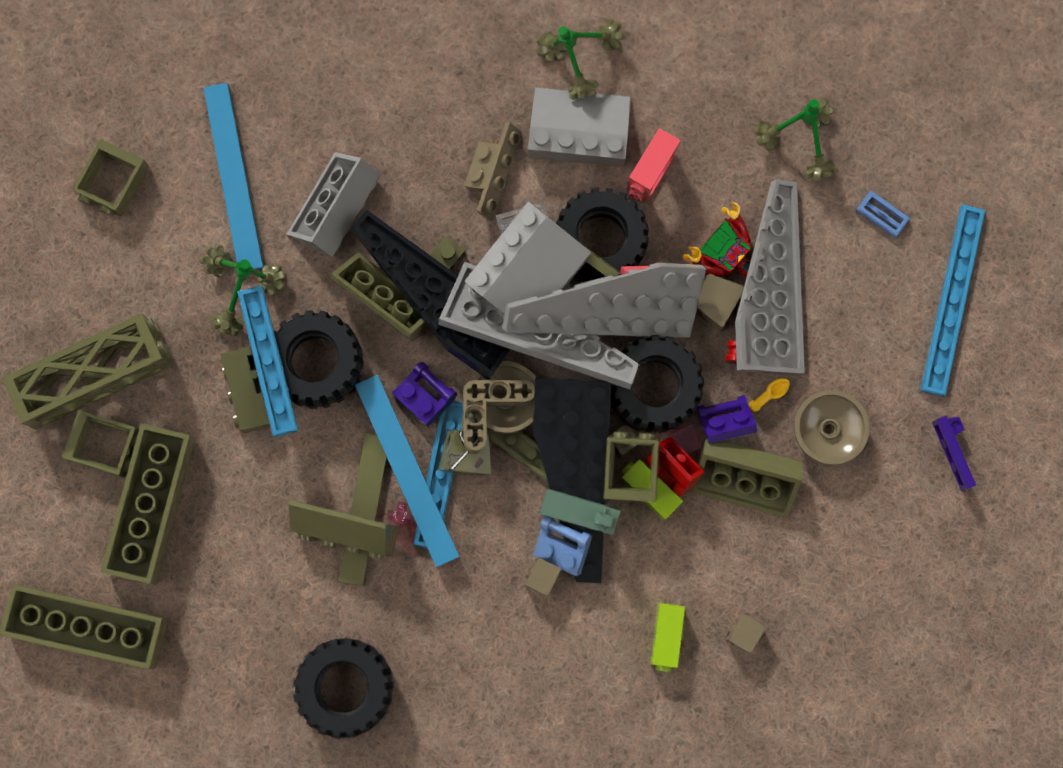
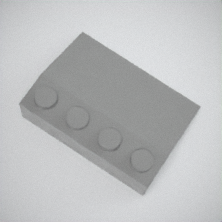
[528,87,630,167]
[465,201,592,314]

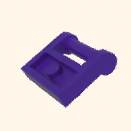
[392,362,458,427]
[696,395,757,443]

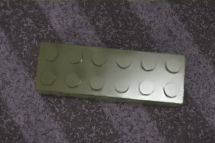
[101,424,195,585]
[0,584,168,669]

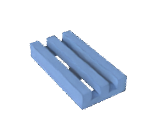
[856,190,910,239]

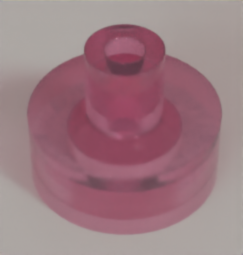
[387,502,413,525]

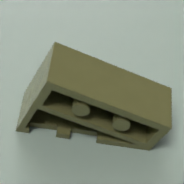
[220,347,270,433]

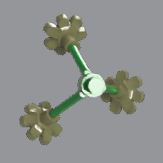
[536,19,625,100]
[754,97,838,180]
[200,244,287,336]

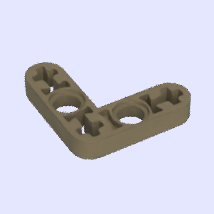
[463,380,535,454]

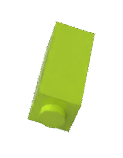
[621,459,683,521]
[650,603,685,672]

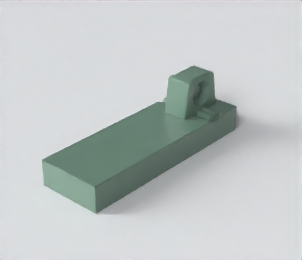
[540,488,620,535]

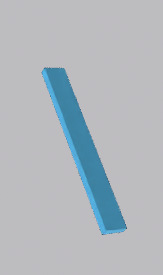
[203,83,264,270]
[920,204,986,397]
[355,375,459,568]

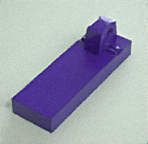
[932,416,976,491]

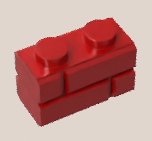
[645,437,705,498]

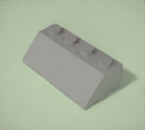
[286,152,381,257]

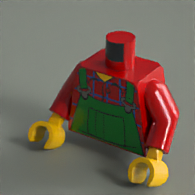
[683,201,752,278]

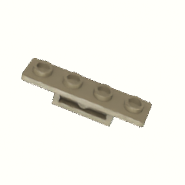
[464,122,521,221]

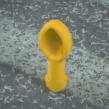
[748,378,790,412]

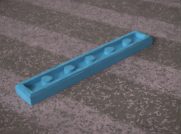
[237,285,299,438]
[413,401,463,548]

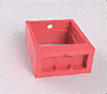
[626,128,681,202]

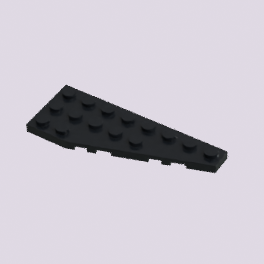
[351,210,511,380]
[533,378,611,583]

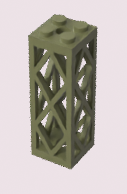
[2,313,173,430]

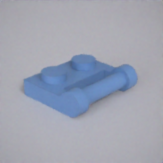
[533,515,592,576]

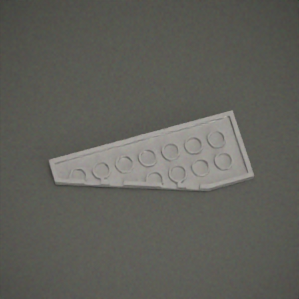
[735,179,805,375]
[438,262,639,389]
[502,263,706,338]

